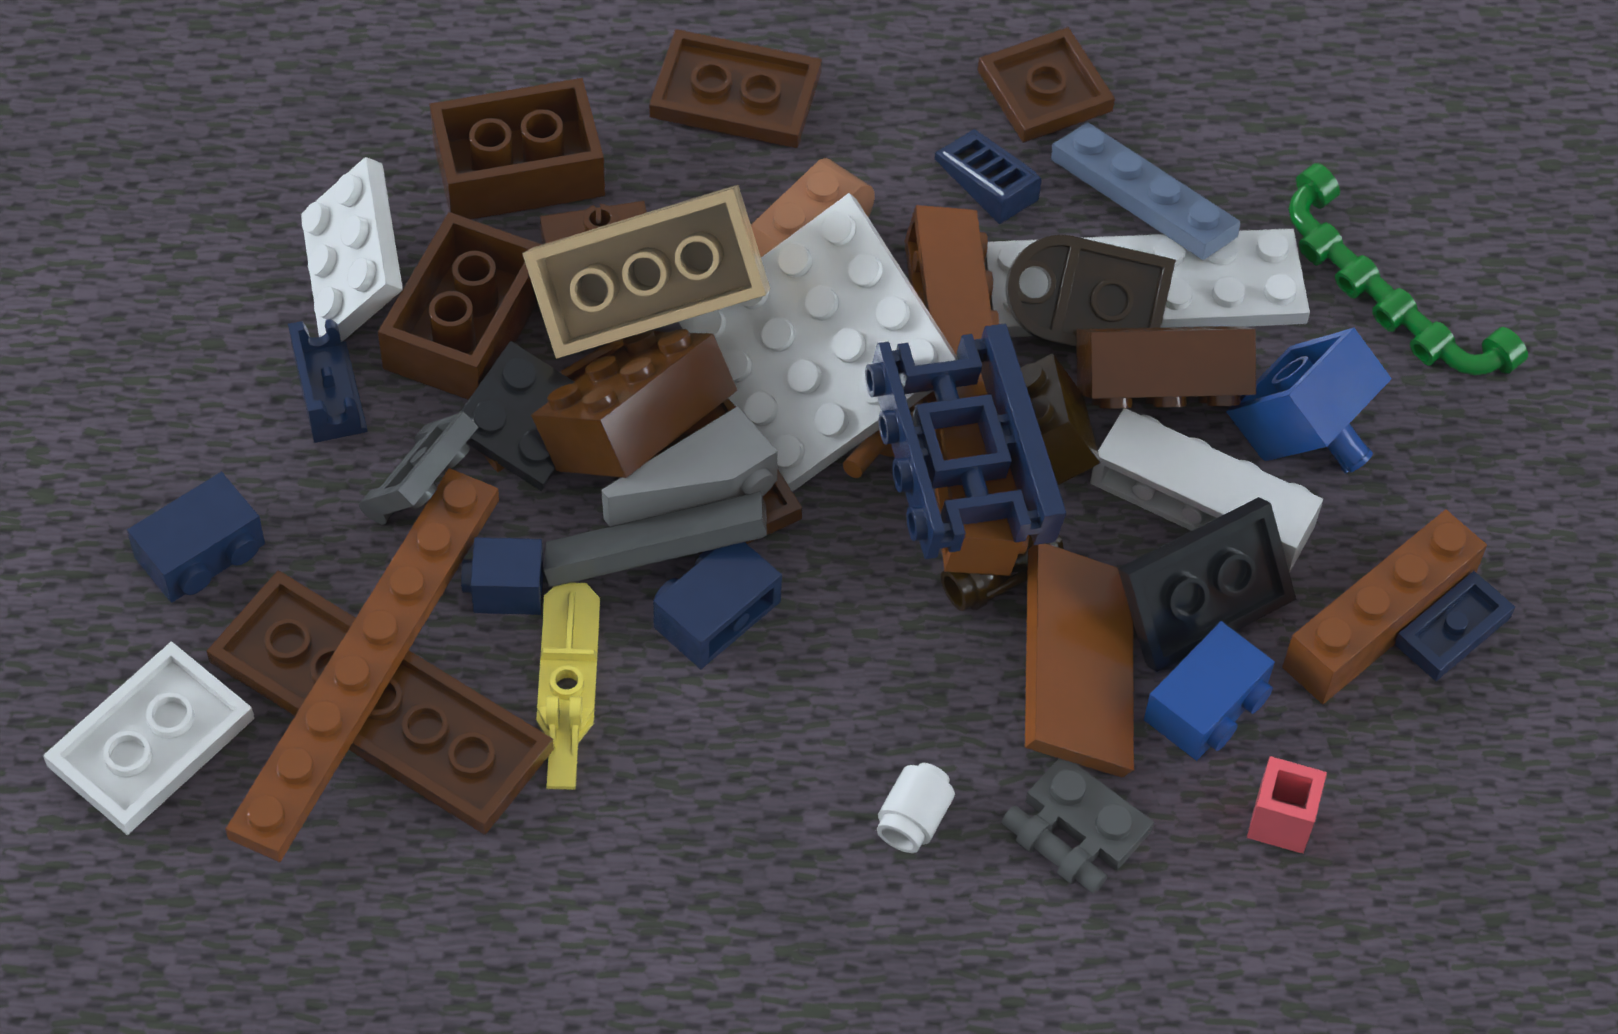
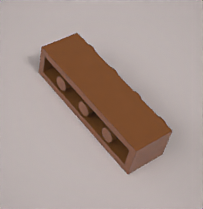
[1282,509,1487,704]

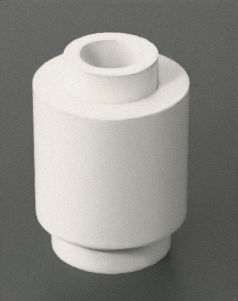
[877,763,955,853]

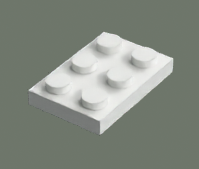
[301,157,403,342]
[43,641,255,835]

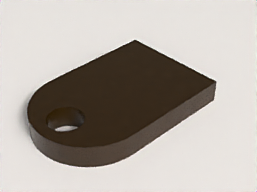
[1005,235,1176,348]

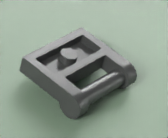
[359,411,478,525]

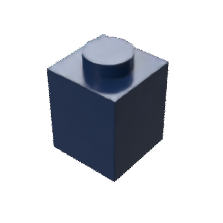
[461,537,544,615]

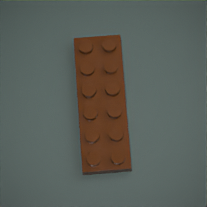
[207,570,554,835]

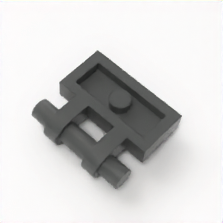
[1001,758,1154,894]

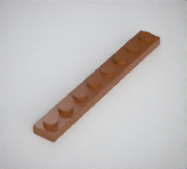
[226,468,499,862]

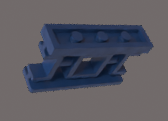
[865,323,1066,559]

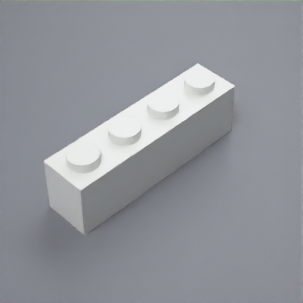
[1090,408,1323,573]

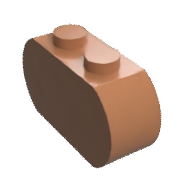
[751,158,875,257]

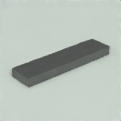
[544,491,767,587]

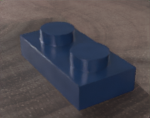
[1394,571,1515,682]

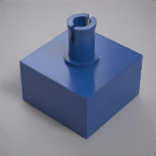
[1226,328,1392,474]

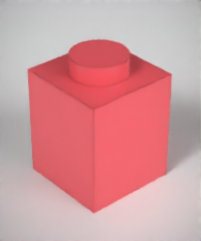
[1247,756,1327,854]

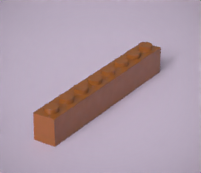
[905,205,1029,576]

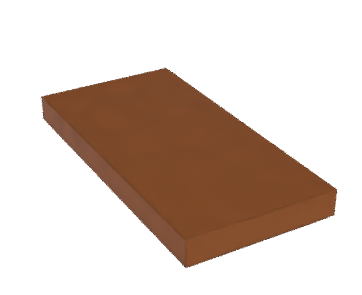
[1025,543,1134,777]

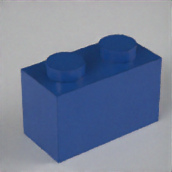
[1143,621,1275,761]

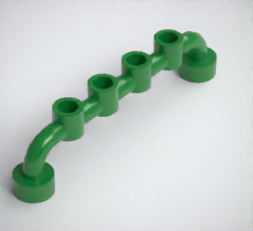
[1289,163,1528,376]

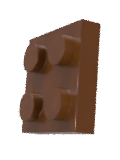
[978,27,1115,143]

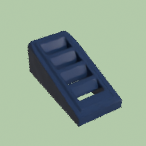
[934,129,1042,224]

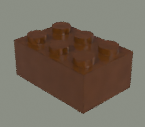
[429,78,605,219]
[378,212,542,400]
[1076,326,1256,408]
[531,329,738,478]

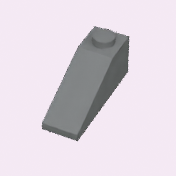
[601,406,778,527]

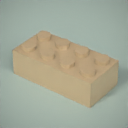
[522,185,771,359]

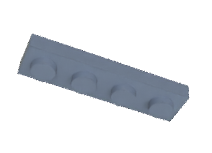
[1051,122,1240,260]

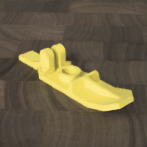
[536,582,600,790]

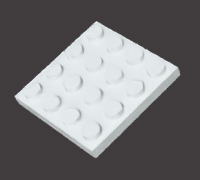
[679,193,958,492]

